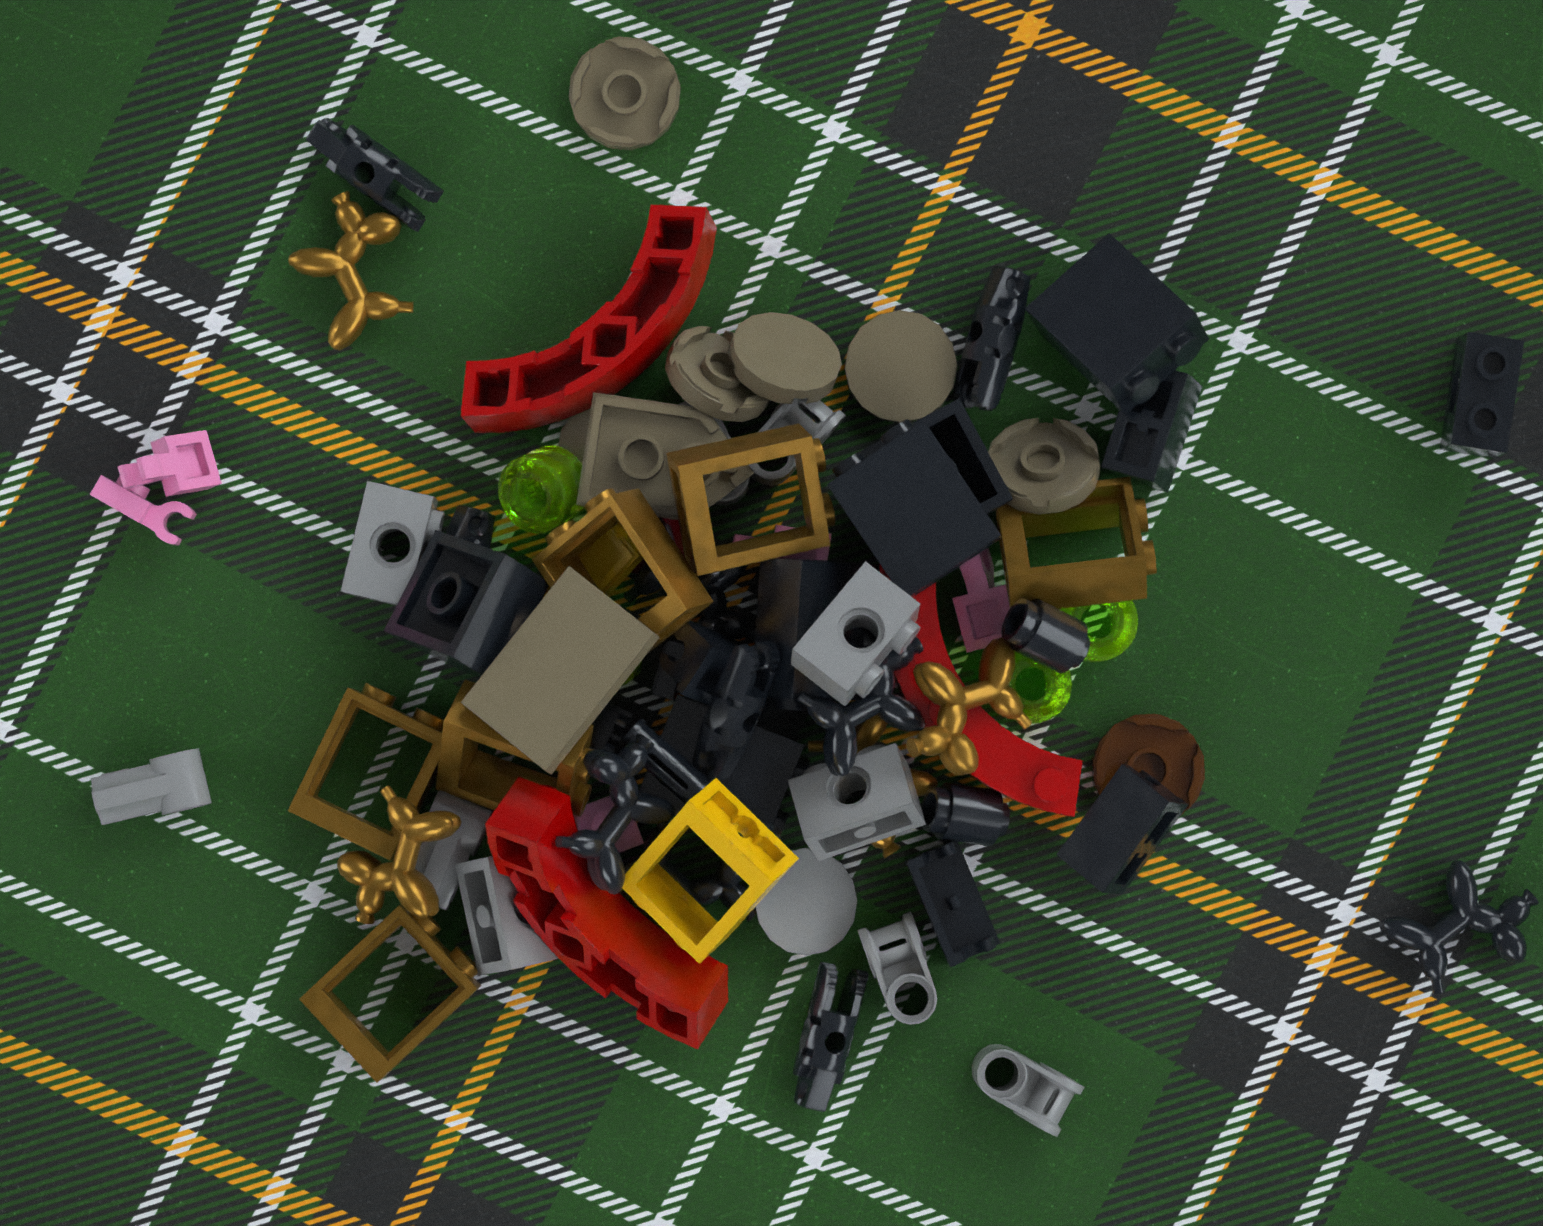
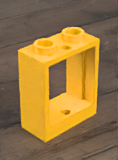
[622,778,799,964]

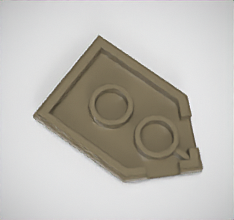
[576,392,754,520]

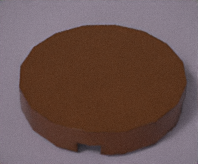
[1092,714,1205,816]

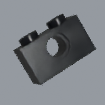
[1439,332,1524,459]

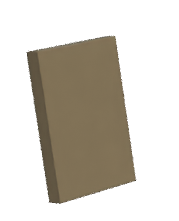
[461,566,660,775]

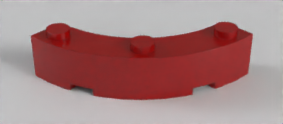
[461,204,717,433]
[879,563,1083,817]
[485,777,728,1049]

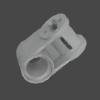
[749,398,846,486]
[857,911,937,1025]
[972,1044,1085,1137]

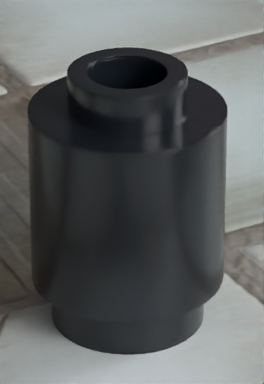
[1001,598,1090,673]
[922,782,1010,846]

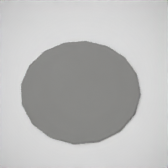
[756,848,857,956]

